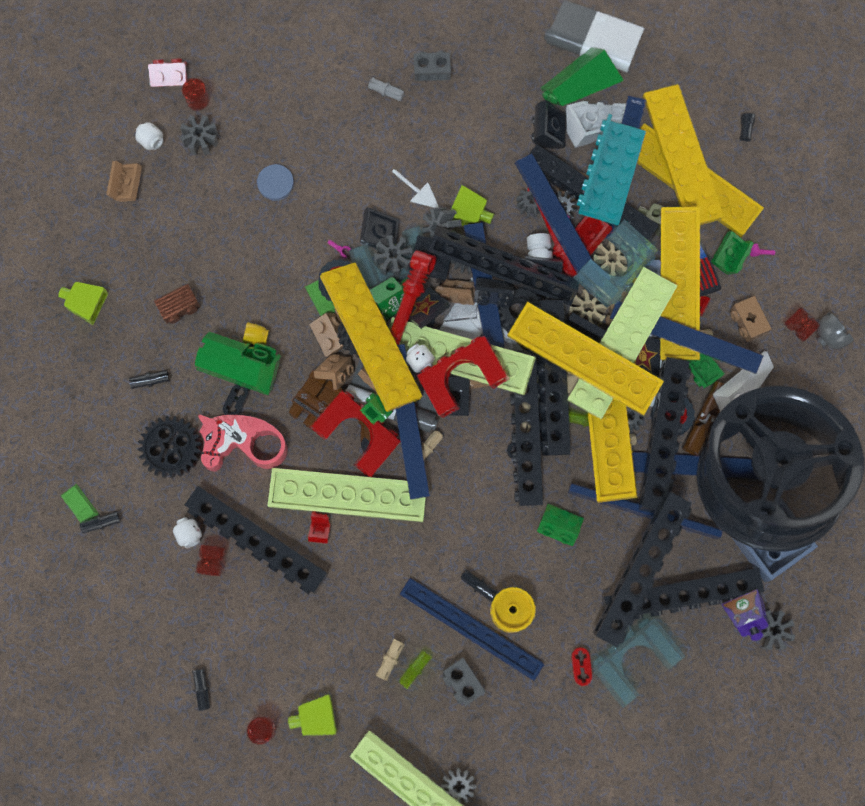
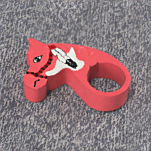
[198,415,288,472]

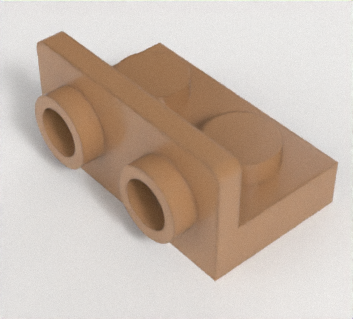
[435,279,475,305]

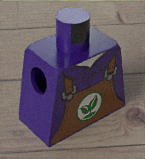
[722,590,768,641]

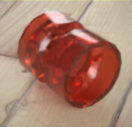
[182,78,210,111]
[784,307,820,342]
[195,545,225,577]
[247,716,276,745]

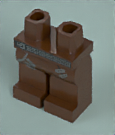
[289,370,344,430]

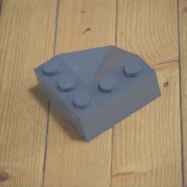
[732,498,818,582]

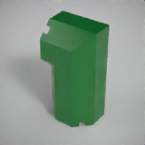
[195,331,281,395]

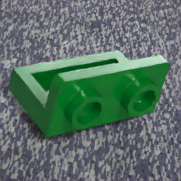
[711,231,754,275]
[684,353,725,389]
[537,504,584,546]

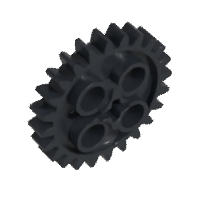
[137,416,202,479]

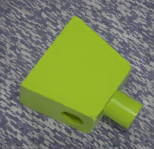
[451,185,494,226]
[58,282,108,325]
[288,695,337,735]

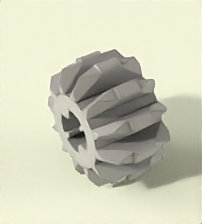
[441,768,476,804]

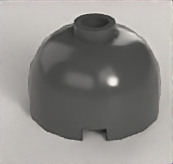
[816,311,854,350]

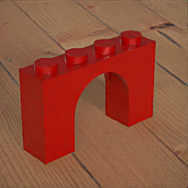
[417,336,510,418]
[310,391,401,477]

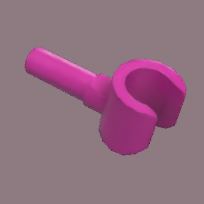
[327,240,351,259]
[750,244,775,257]

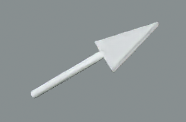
[392,169,439,208]

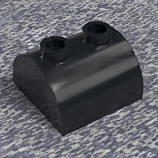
[531,100,566,149]

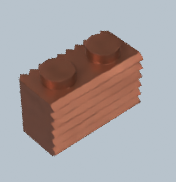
[154,283,200,324]

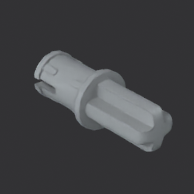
[368,77,404,101]

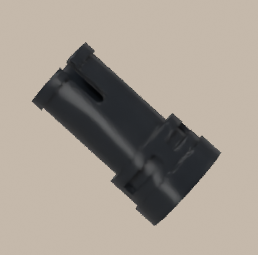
[739,113,756,142]

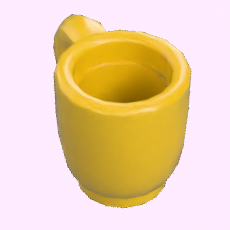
[243,322,269,345]

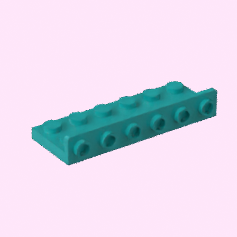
[577,114,646,225]

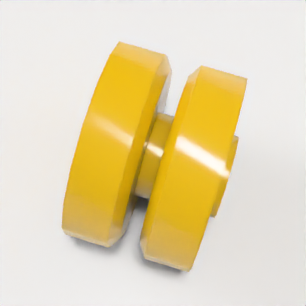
[490,587,535,633]

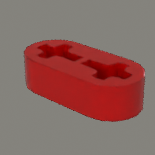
[571,647,592,686]

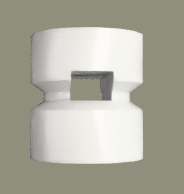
[527,233,553,259]

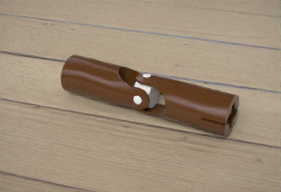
[682,381,724,456]

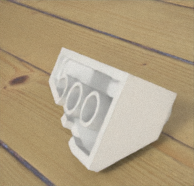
[566,101,642,148]
[713,351,774,411]

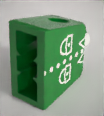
[369,277,409,322]

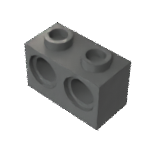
[414,51,451,81]
[442,658,485,706]

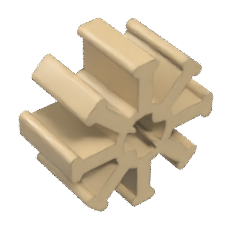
[592,240,632,281]
[568,290,608,326]

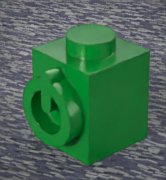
[360,392,394,424]

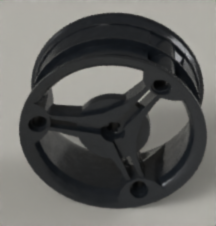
[697,386,864,552]

